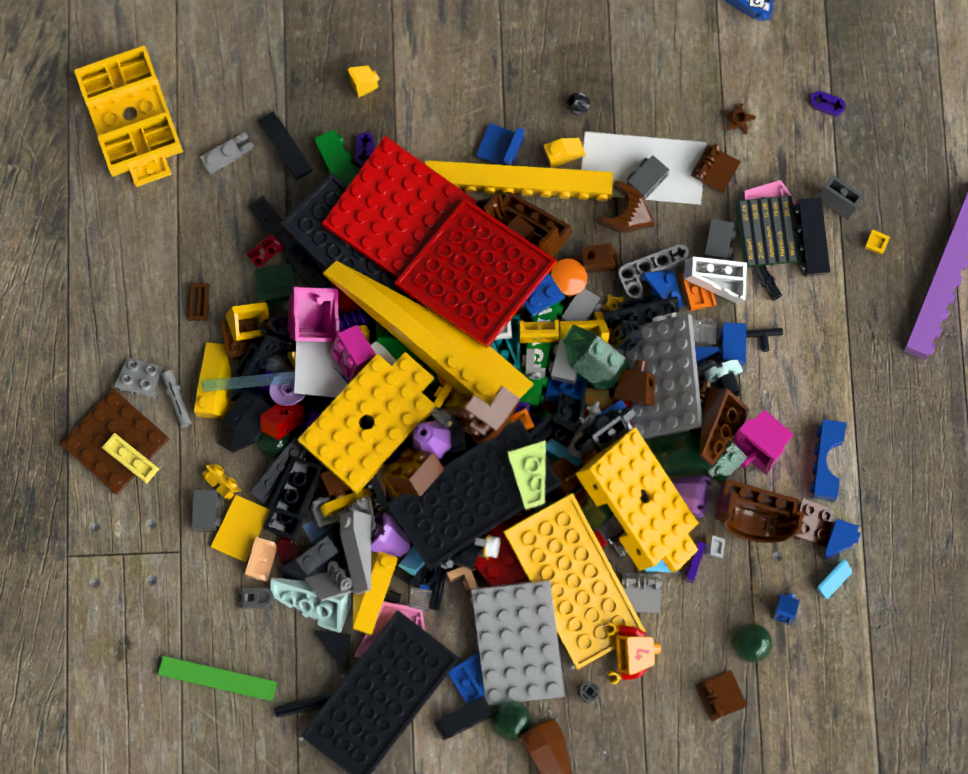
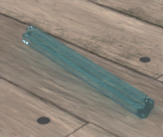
[202,371,295,392]

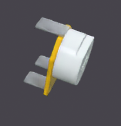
[475,534,501,560]

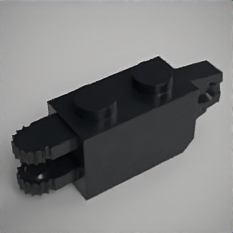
[574,406,636,454]

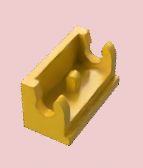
[520,320,559,343]

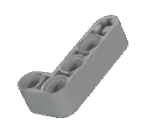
[618,244,689,301]

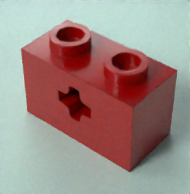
[261,403,304,440]

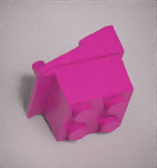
[287,287,340,342]
[731,409,794,475]

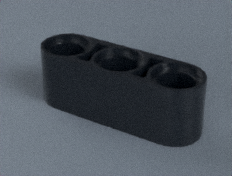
[434,697,494,741]

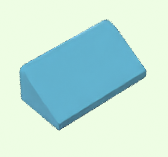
[545,439,583,468]
[399,546,425,576]
[816,559,852,599]

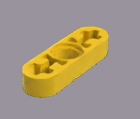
[320,488,374,517]

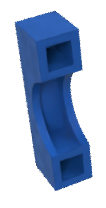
[810,419,846,501]

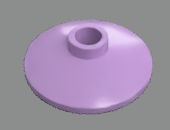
[270,372,306,406]

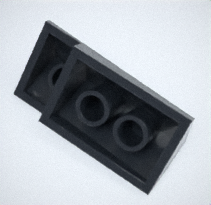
[263,456,325,541]

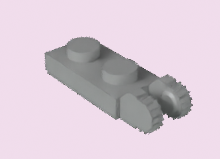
[200,133,254,174]

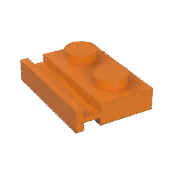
[679,273,717,311]

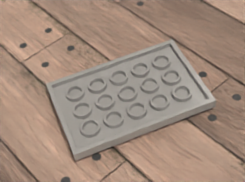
[624,314,702,440]
[472,579,565,705]

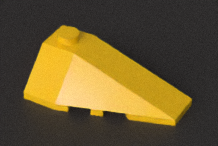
[194,342,235,419]
[353,552,398,635]

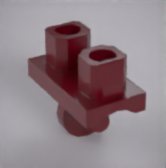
[246,233,284,267]

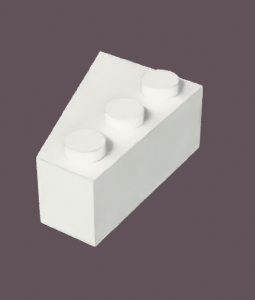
[684,257,747,304]

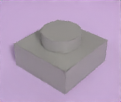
[704,535,725,559]

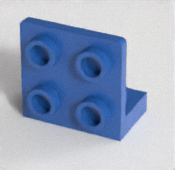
[476,123,525,166]

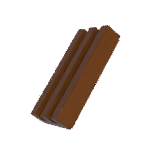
[188,283,210,322]

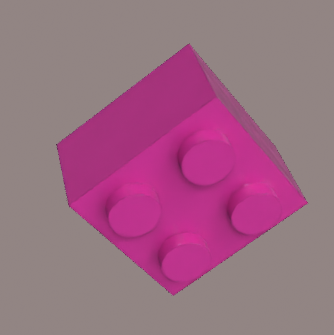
[331,325,376,382]

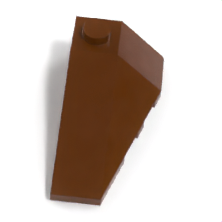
[520,719,572,774]

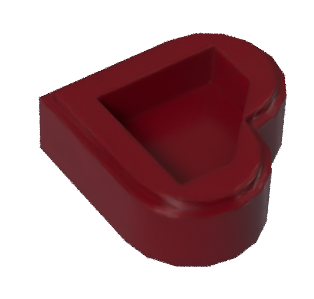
[277,539,301,563]

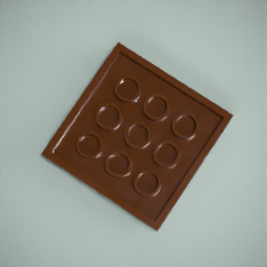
[60,388,169,495]

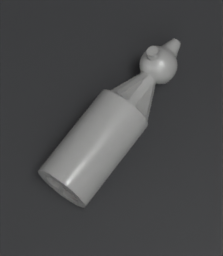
[567,401,602,459]

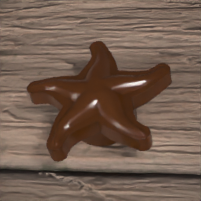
[723,103,756,135]

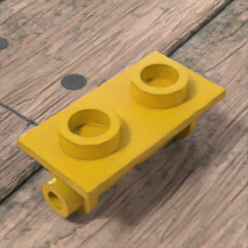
[202,464,242,500]

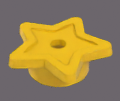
[602,294,624,312]

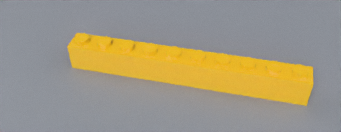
[425,160,613,201]

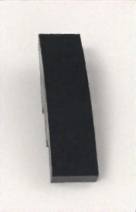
[258,111,313,180]

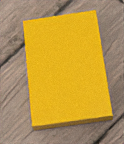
[211,495,271,563]

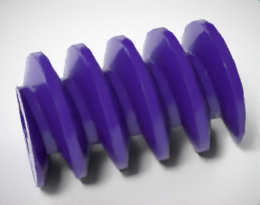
[338,308,369,332]

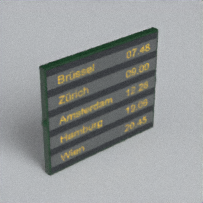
[735,195,801,267]

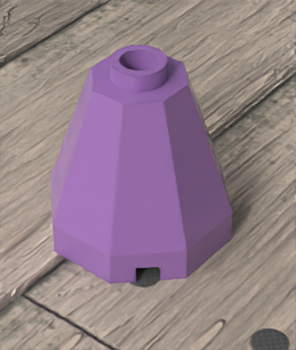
[411,420,451,460]
[671,476,712,518]
[371,512,411,557]

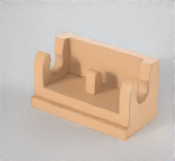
[245,537,277,583]

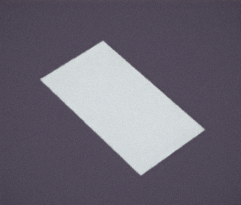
[581,132,706,205]
[294,341,419,398]

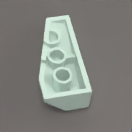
[271,578,351,633]

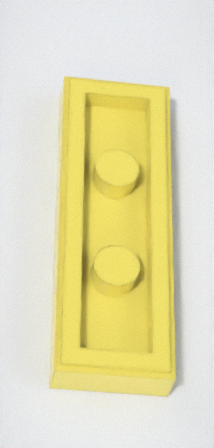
[102,433,159,484]

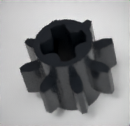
[567,91,590,116]

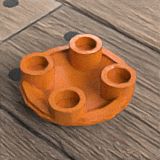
[551,258,587,297]

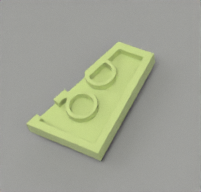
[508,441,546,509]

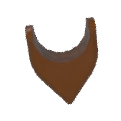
[596,181,655,233]

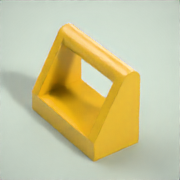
[225,302,269,341]

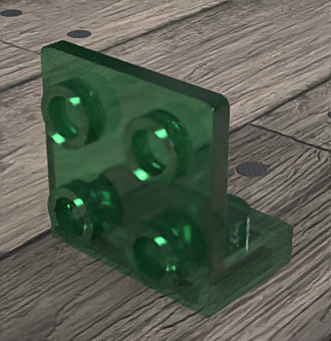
[255,263,296,305]

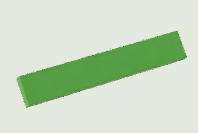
[158,656,277,702]

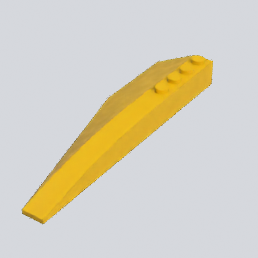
[323,260,533,405]

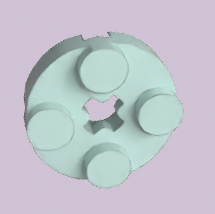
[703,360,743,384]

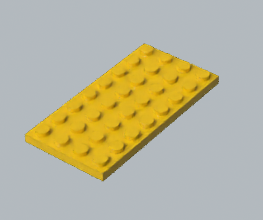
[503,493,645,670]

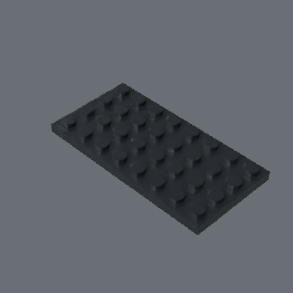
[279,173,419,303]
[388,418,562,570]
[301,610,460,774]

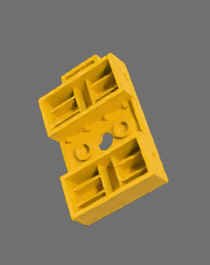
[74,45,183,187]
[298,352,436,494]
[576,427,698,573]

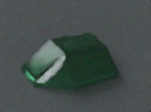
[563,325,630,390]
[648,431,714,477]

